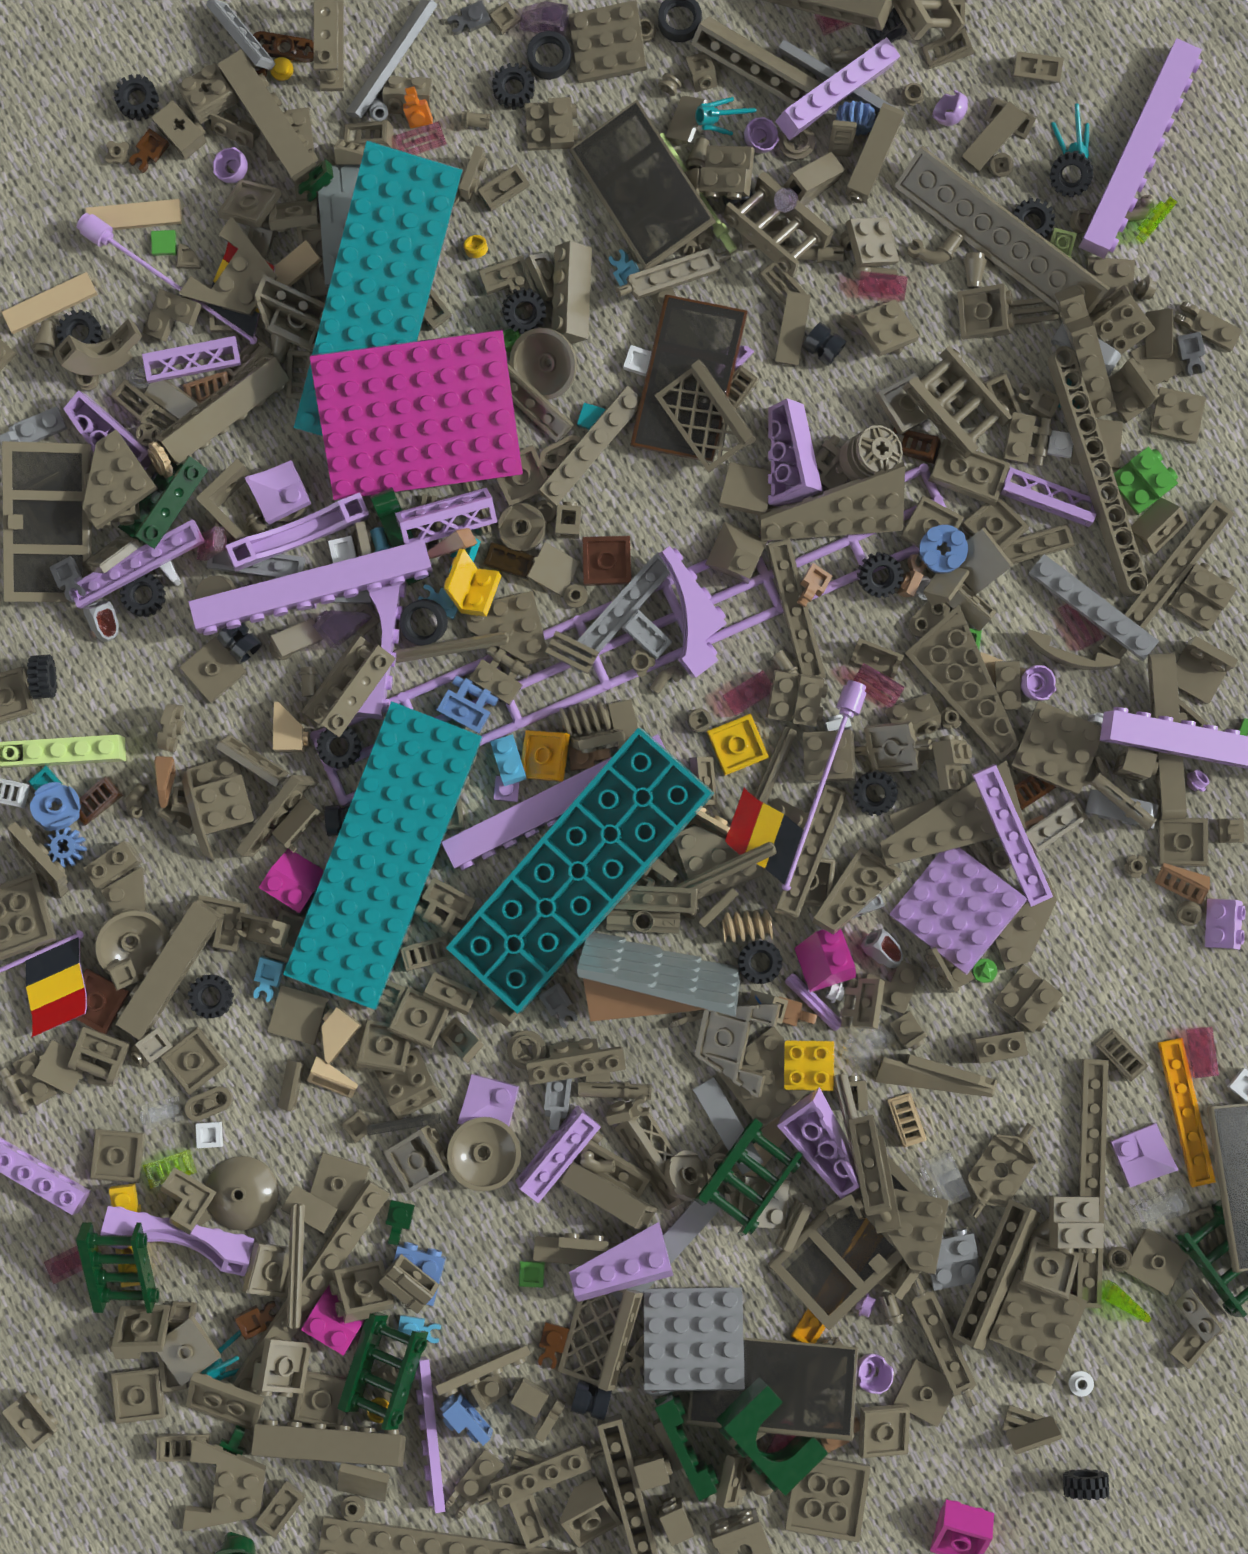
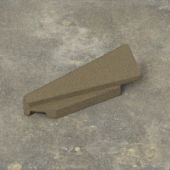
[875,1054,998,1097]

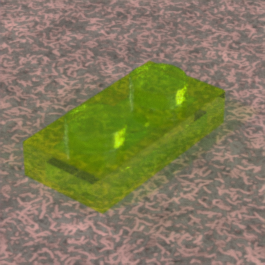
[1136,196,1177,244]

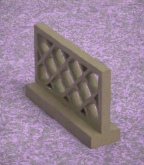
[655,360,757,473]
[558,1289,643,1391]

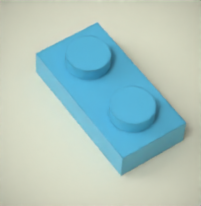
[490,734,527,786]

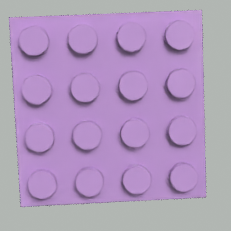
[889,848,1027,975]

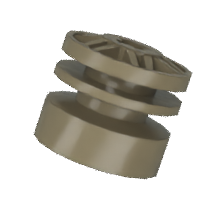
[839,425,903,481]

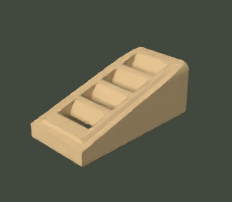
[307,1056,358,1098]
[887,1093,927,1147]

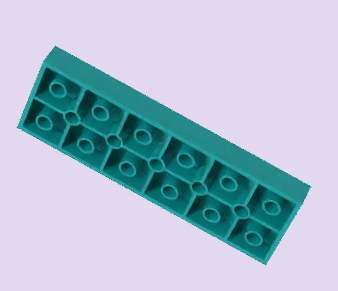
[294,141,463,436]
[283,701,483,1010]
[446,727,715,1014]

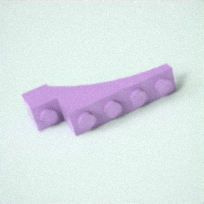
[658,546,727,678]

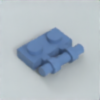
[437,676,499,734]

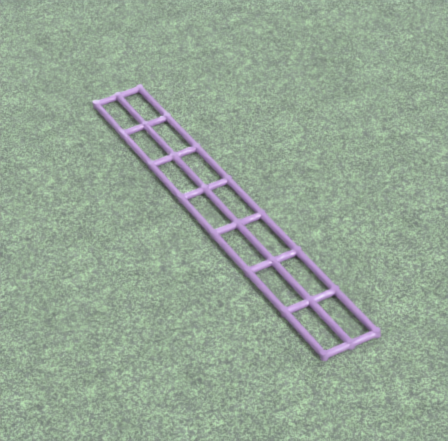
[310,463,946,806]

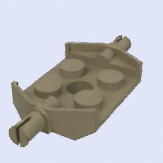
[966,1123,1038,1218]

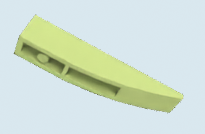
[0,735,126,768]

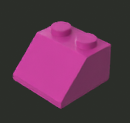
[259,848,324,914]
[794,929,856,992]
[301,1284,366,1356]
[930,1499,994,1554]

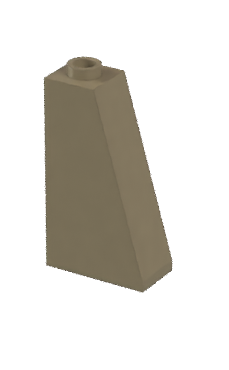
[845,103,905,203]
[561,1161,658,1230]

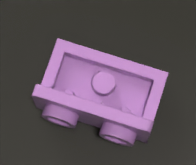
[1205,899,1246,950]

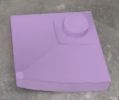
[245,460,311,525]
[457,1074,519,1126]
[1110,1123,1178,1188]

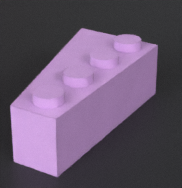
[63,390,152,470]
[768,398,823,507]
[777,1087,860,1199]
[569,1222,674,1302]

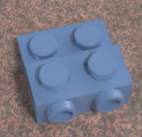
[392,1242,446,1306]
[440,1392,493,1446]

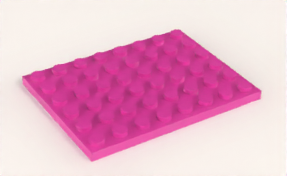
[310,329,523,500]

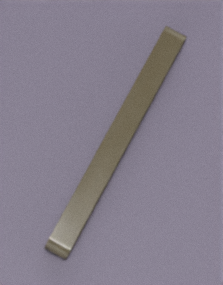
[1047,346,1148,597]

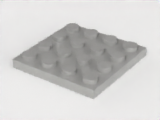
[644,1287,745,1391]

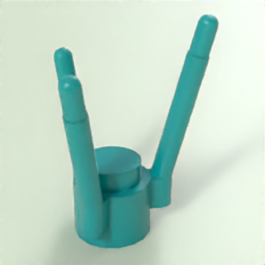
[695,97,757,136]
[1051,103,1090,158]
[201,1330,242,1381]

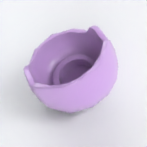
[932,90,968,127]
[744,117,779,154]
[213,147,248,183]
[1021,665,1056,701]
[857,1353,894,1394]

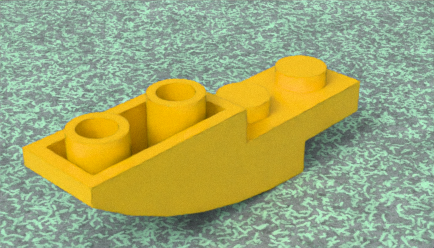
[109,1183,141,1288]

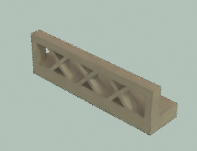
[614,1107,692,1210]

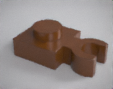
[129,128,170,173]
[234,1301,277,1341]
[538,1322,569,1369]

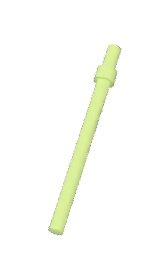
[660,133,737,253]

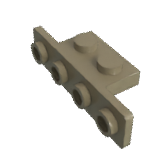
[526,1038,626,1085]
[533,1233,619,1265]

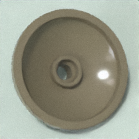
[509,328,577,400]
[95,909,169,979]
[447,1117,521,1192]
[206,1156,279,1231]

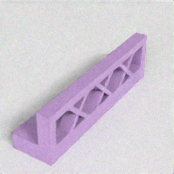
[142,336,241,383]
[1000,467,1096,527]
[395,488,497,545]
[515,1105,601,1203]

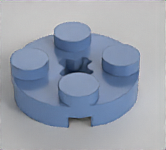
[919,525,968,574]
[30,782,81,831]

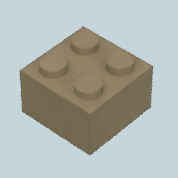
[803,730,856,783]

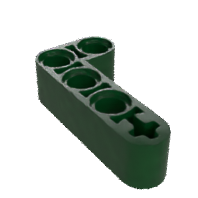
[370,487,430,586]

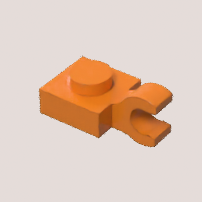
[403,86,433,129]

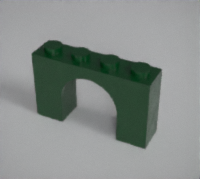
[716,1377,829,1496]

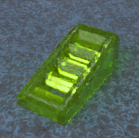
[143,1149,197,1189]
[1102,1280,1152,1323]

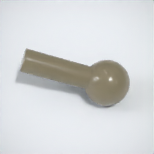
[852,263,897,280]

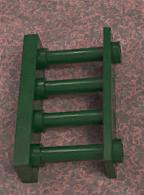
[117,455,208,549]
[694,1118,803,1236]
[1175,1200,1248,1318]
[76,1222,160,1313]
[337,1312,429,1430]

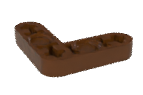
[253,31,314,78]

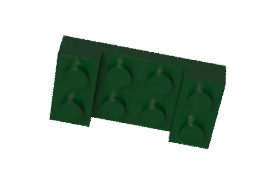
[654,1392,719,1501]

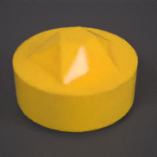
[463,235,488,258]

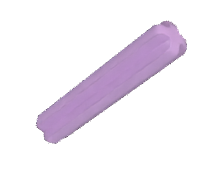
[785,973,841,1031]

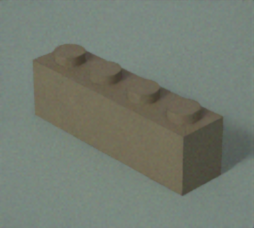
[551,241,592,343]

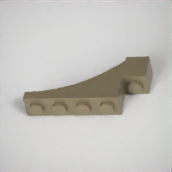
[1054,285,1117,418]

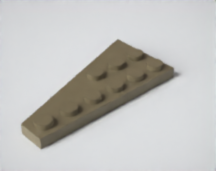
[760,462,905,541]
[905,605,1019,760]
[879,760,1027,867]

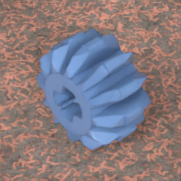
[836,100,875,136]
[44,827,87,868]

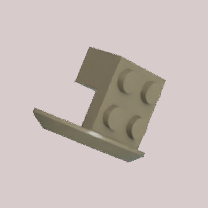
[182,769,255,861]

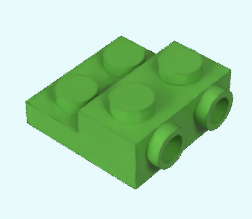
[1114,446,1178,515]

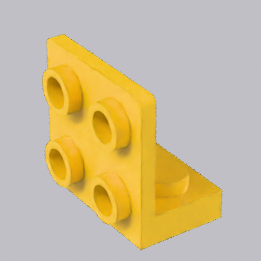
[444,549,501,617]
[784,1040,834,1091]

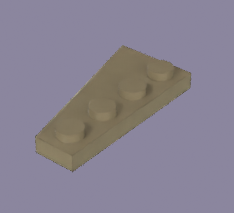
[236,775,319,857]
[812,847,903,935]
[432,1344,531,1397]

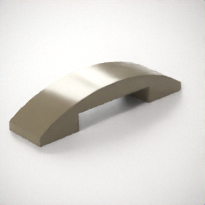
[1024,629,1121,670]

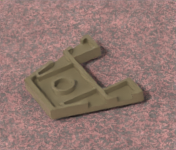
[179,217,278,316]
[695,1003,781,1098]
[183,1436,266,1531]

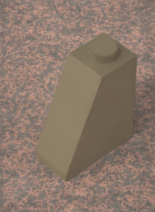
[783,152,845,206]

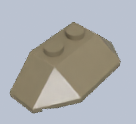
[254,275,325,351]

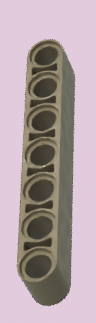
[1148,653,1187,820]

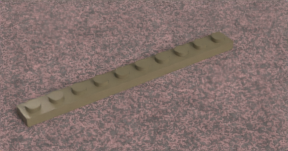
[1075,1059,1108,1308]
[230,1179,390,1392]

